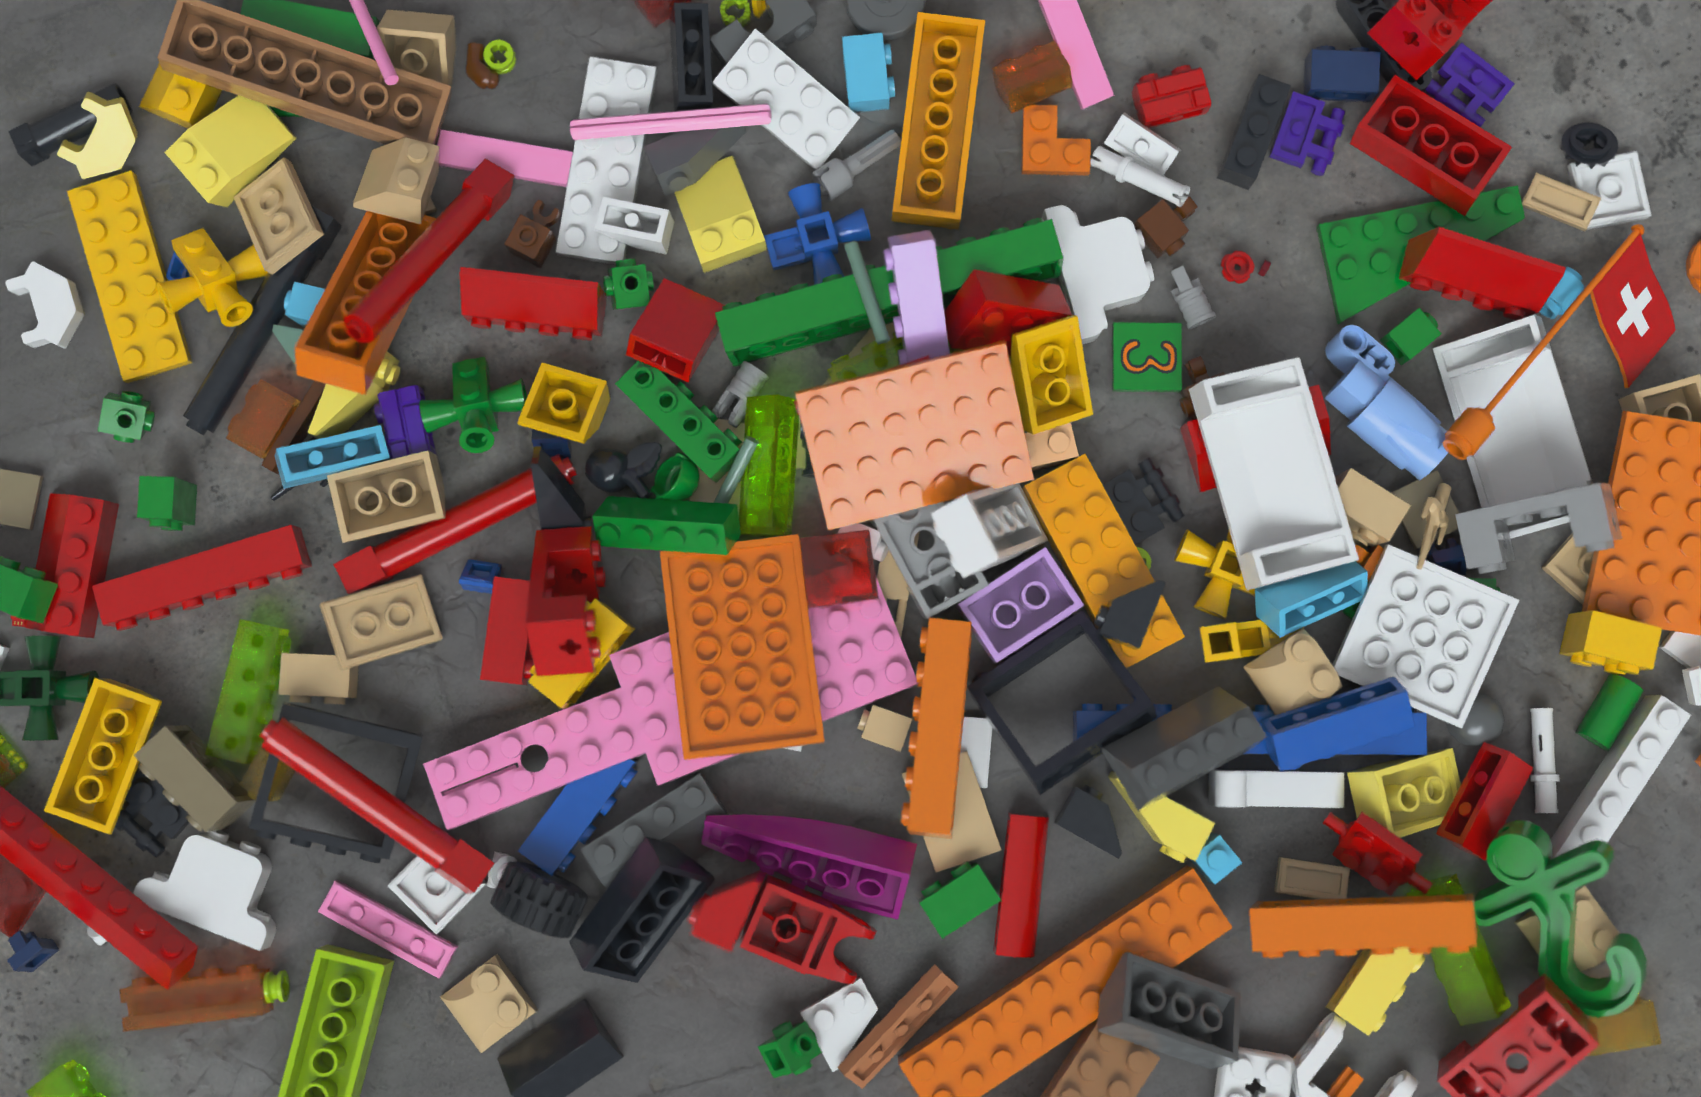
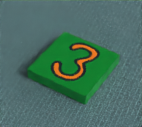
[1112,322,1182,392]

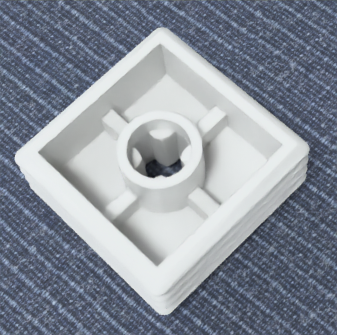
[1214,1047,1295,1097]

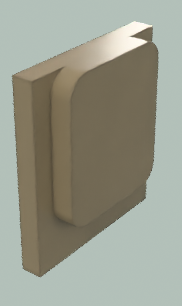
[0,469,43,530]
[1391,470,1459,549]

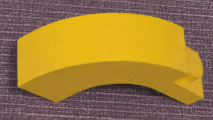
[1199,620,1304,663]

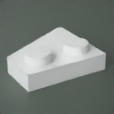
[800,977,878,1072]

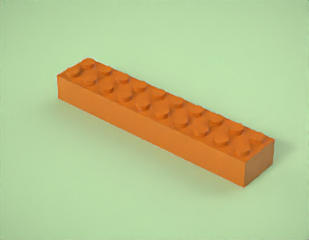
[898,865,1233,1097]

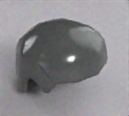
[1446,694,1505,746]

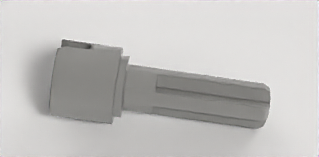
[812,130,901,201]

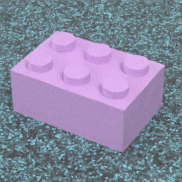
[956,547,1084,664]

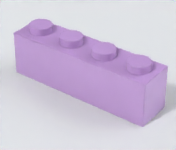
[883,230,949,365]

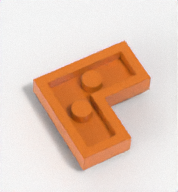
[1022,105,1091,176]

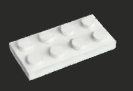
[712,29,860,170]

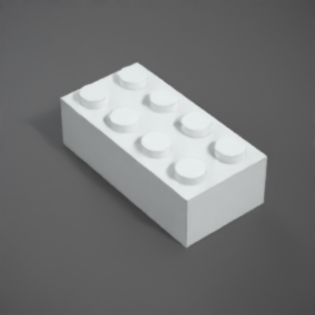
[931,483,1048,578]

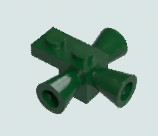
[0,636,99,741]

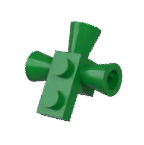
[419,356,528,453]

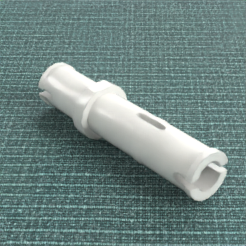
[1090,146,1190,207]
[1530,708,1560,813]

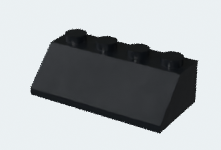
[569,836,715,983]

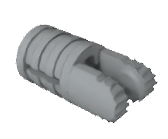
[711,361,769,428]

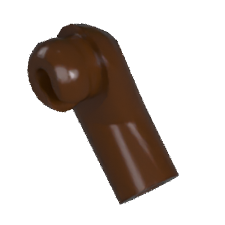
[466,43,499,89]

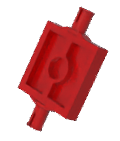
[1322,812,1433,896]

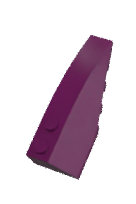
[701,815,917,920]

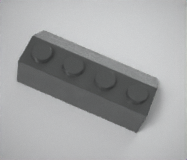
[1101,686,1267,811]
[581,773,729,889]
[1097,952,1241,1069]

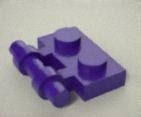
[1424,42,1515,127]
[1269,91,1345,176]

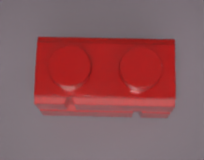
[1132,65,1212,128]

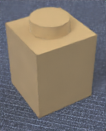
[857,705,912,752]

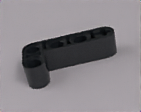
[1336,0,1432,92]

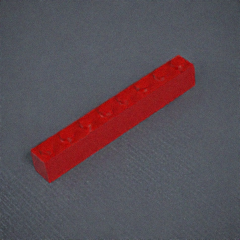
[0,786,198,991]

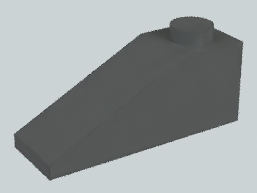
[644,126,746,196]

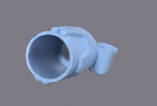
[1324,325,1448,481]

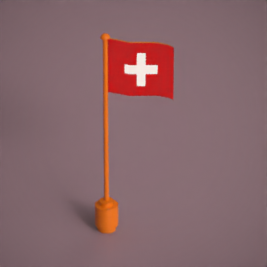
[1443,224,1676,460]

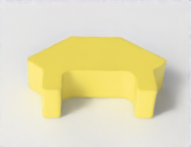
[57,92,138,179]

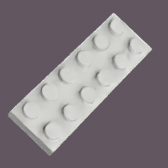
[556,57,657,264]

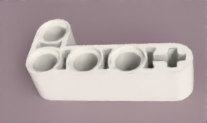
[1209,770,1344,808]

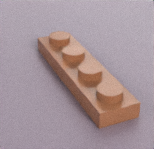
[838,964,959,1089]

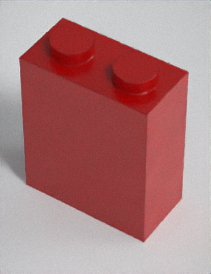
[626,278,724,383]

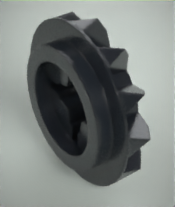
[1560,122,1618,169]

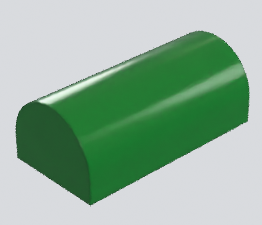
[1575,674,1644,751]

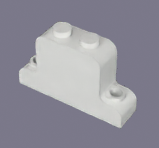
[1042,205,1154,345]
[133,830,276,951]

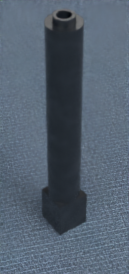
[183,206,342,435]

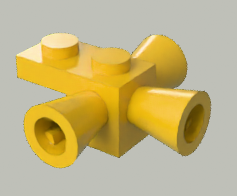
[156,228,268,327]
[1174,529,1256,619]

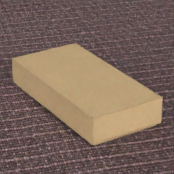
[1522,173,1601,231]
[1274,857,1350,899]

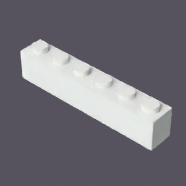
[1551,695,1691,890]

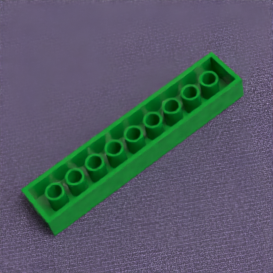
[715,218,1064,367]

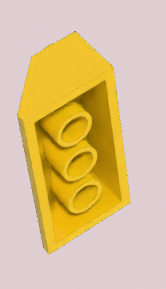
[44,678,162,835]

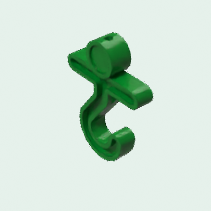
[1474,820,1647,1018]

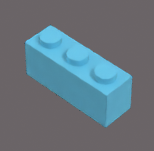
[274,425,390,489]
[1255,561,1368,638]

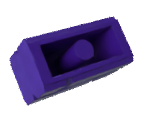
[374,385,437,460]

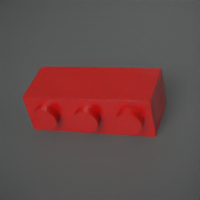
[480,576,534,685]
[1436,742,1533,861]

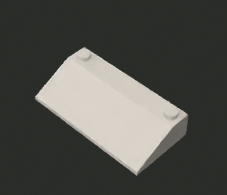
[1433,315,1593,538]
[1189,357,1359,590]

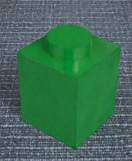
[1380,308,1442,366]

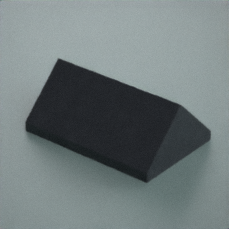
[497,998,624,1097]

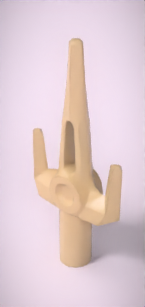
[1416,483,1452,570]

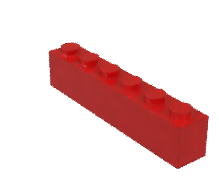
[92,524,312,631]

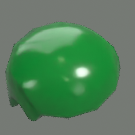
[651,453,700,501]

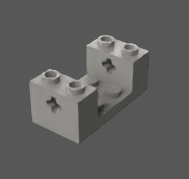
[1455,483,1623,574]
[870,502,989,619]

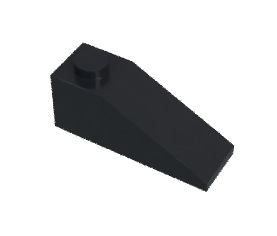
[531,446,594,536]

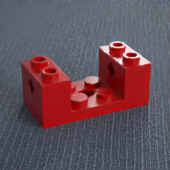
[1367,0,1493,80]
[525,526,606,677]
[1437,973,1600,1097]

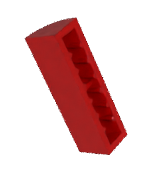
[993,812,1050,958]

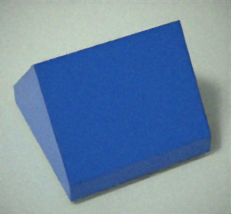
[459,559,502,594]

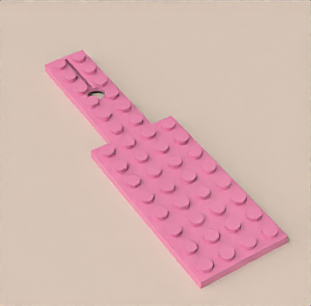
[423,558,918,830]

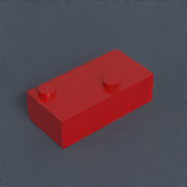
[1349,75,1512,216]

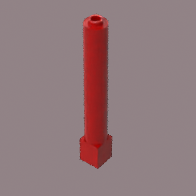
[343,158,514,343]
[333,454,578,595]
[259,718,495,894]

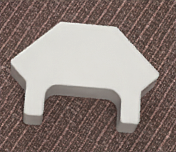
[6,262,84,349]

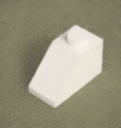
[595,197,674,254]

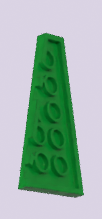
[1316,185,1525,325]

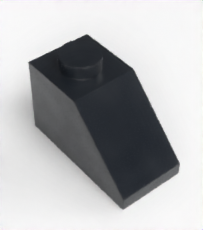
[1094,580,1166,650]
[1054,784,1122,859]

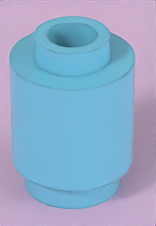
[1539,267,1584,319]

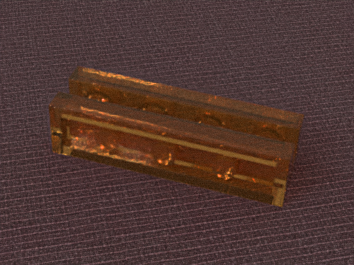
[119,963,274,1032]

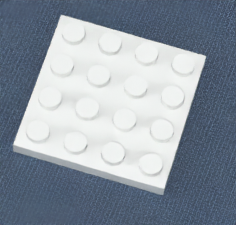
[1332,544,1519,728]

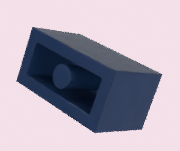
[1304,45,1380,102]

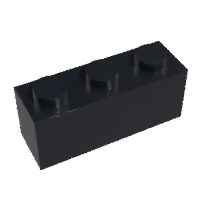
[670,3,713,111]
[1217,74,1291,190]

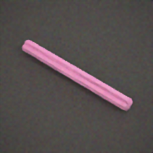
[570,104,772,140]

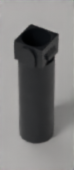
[8,83,133,166]

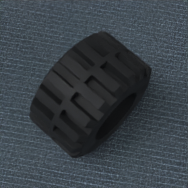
[490,861,589,938]

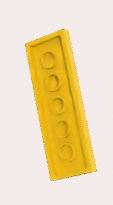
[67,171,193,383]

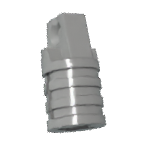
[1171,265,1216,330]

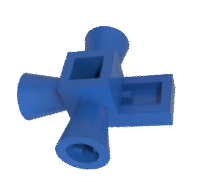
[764,183,871,285]

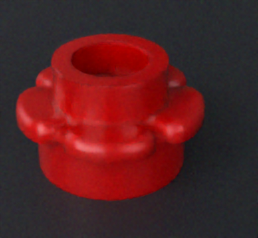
[1221,250,1254,284]

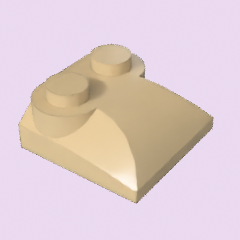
[1243,628,1343,715]
[440,954,538,1053]

